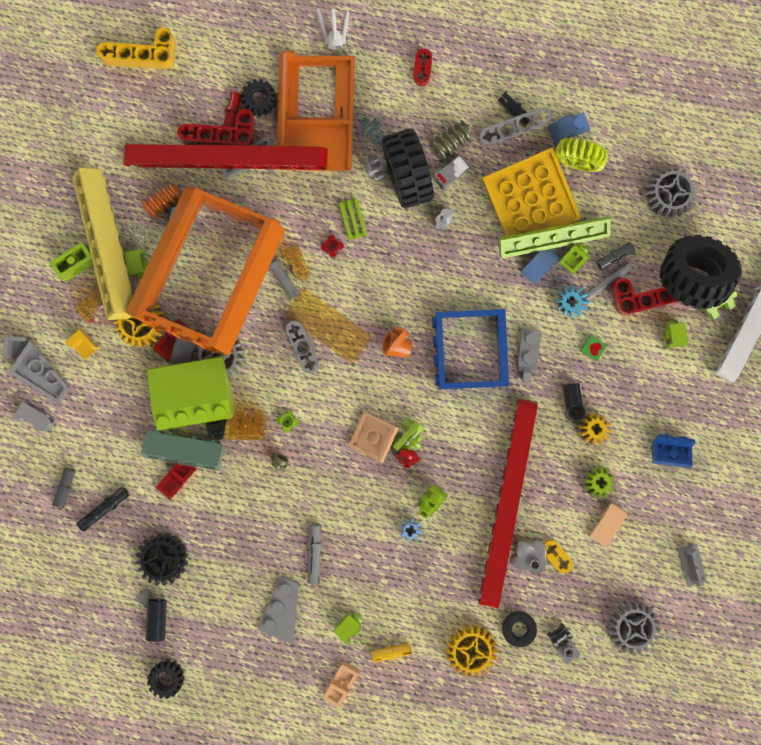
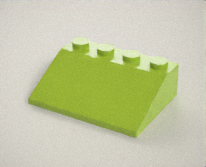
[147,356,237,431]

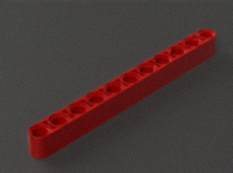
[123,144,328,170]
[478,398,538,608]

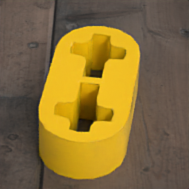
[543,540,573,573]

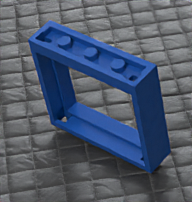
[432,309,509,390]

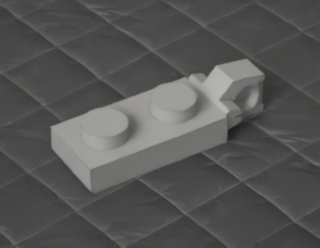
[517,329,541,383]

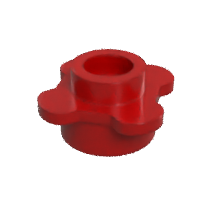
[321,235,344,258]

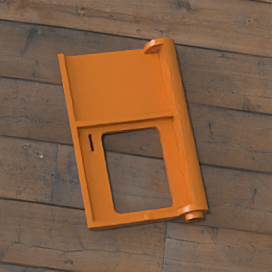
[277,50,355,171]

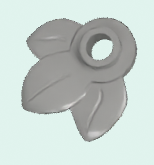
[509,539,546,574]

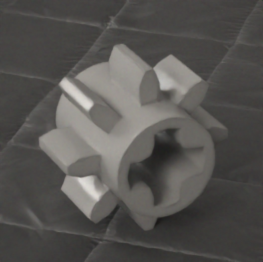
[364,155,387,180]

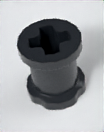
[547,623,573,648]

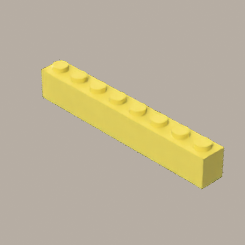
[72,168,133,320]

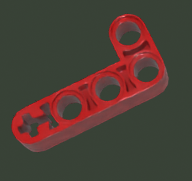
[177,109,255,146]
[611,278,680,315]

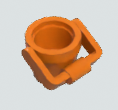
[382,327,412,358]

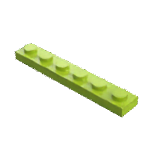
[498,217,611,259]

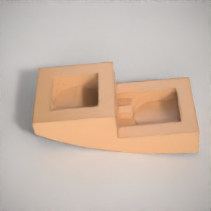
[590,502,628,547]
[323,661,360,708]

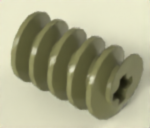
[429,120,472,159]

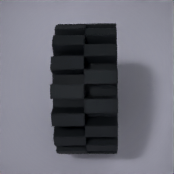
[241,79,277,117]
[147,660,185,699]

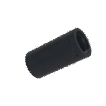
[145,599,167,642]

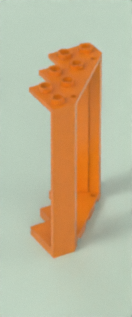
[125,186,286,356]

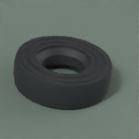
[502,611,537,647]

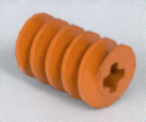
[141,182,182,220]

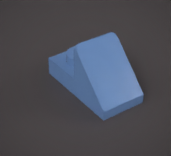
[548,112,591,144]

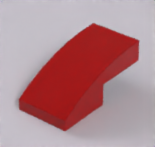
[153,319,186,362]
[155,463,196,500]

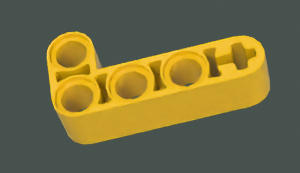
[96,27,176,69]

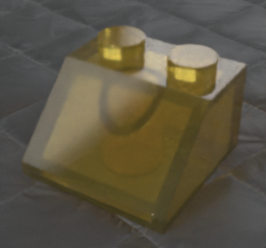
[224,412,268,440]

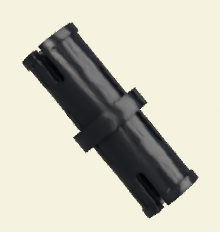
[498,92,533,126]

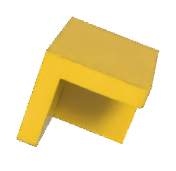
[65,329,99,359]

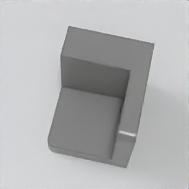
[3,337,31,357]

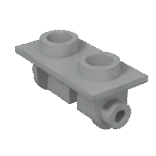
[678,544,707,586]

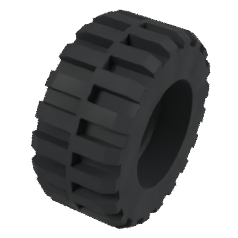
[381,128,434,209]
[659,235,742,309]

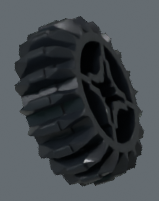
[135,533,189,586]

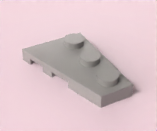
[9,340,71,404]
[258,575,299,645]

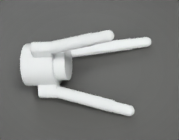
[316,8,349,50]

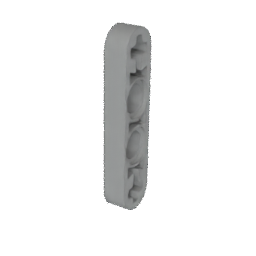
[480,107,552,145]

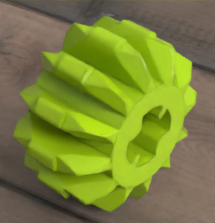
[582,466,616,499]

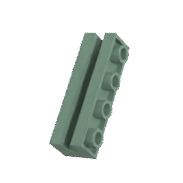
[141,430,225,471]

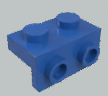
[651,434,695,468]

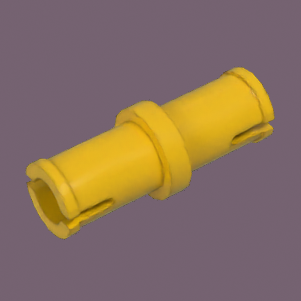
[371,642,412,663]

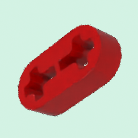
[413,48,432,86]

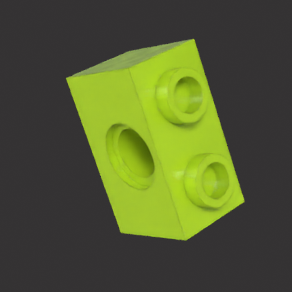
[49,242,93,282]

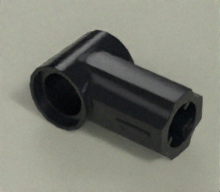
[562,383,585,422]

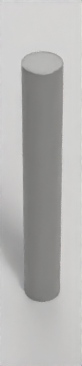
[584,263,633,300]

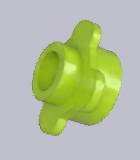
[276,410,299,433]

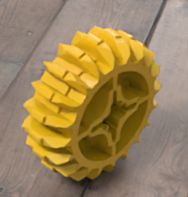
[113,304,165,347]
[445,623,498,678]

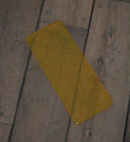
[286,290,371,363]

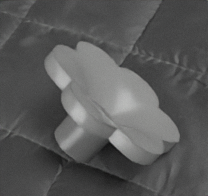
[434,207,453,230]

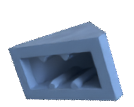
[521,249,560,284]

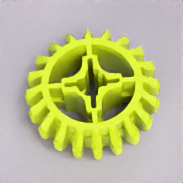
[555,137,608,172]

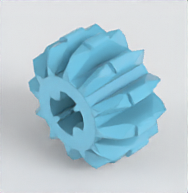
[556,285,590,318]

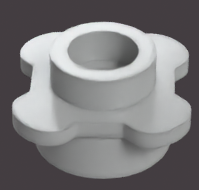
[557,640,580,664]

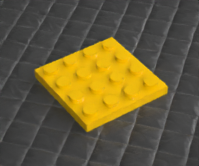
[481,147,582,237]

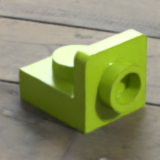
[559,243,590,274]

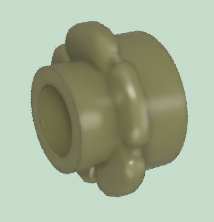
[270,453,289,470]

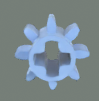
[399,517,422,542]

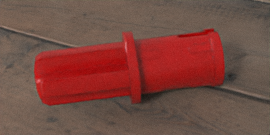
[223,91,242,127]

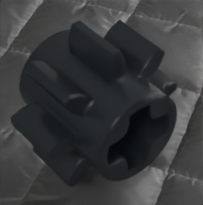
[207,419,229,440]

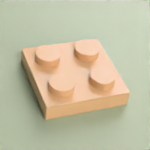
[348,412,399,463]

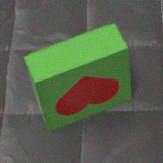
[580,335,607,361]

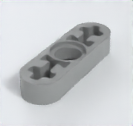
[286,321,320,373]

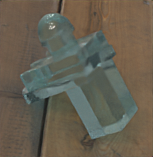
[361,117,384,149]

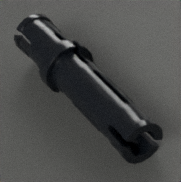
[76,486,130,532]

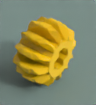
[578,413,612,445]

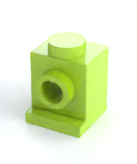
[124,249,149,280]
[663,320,689,349]
[333,611,364,645]

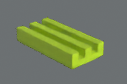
[339,198,367,240]

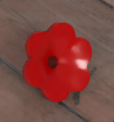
[396,449,420,468]

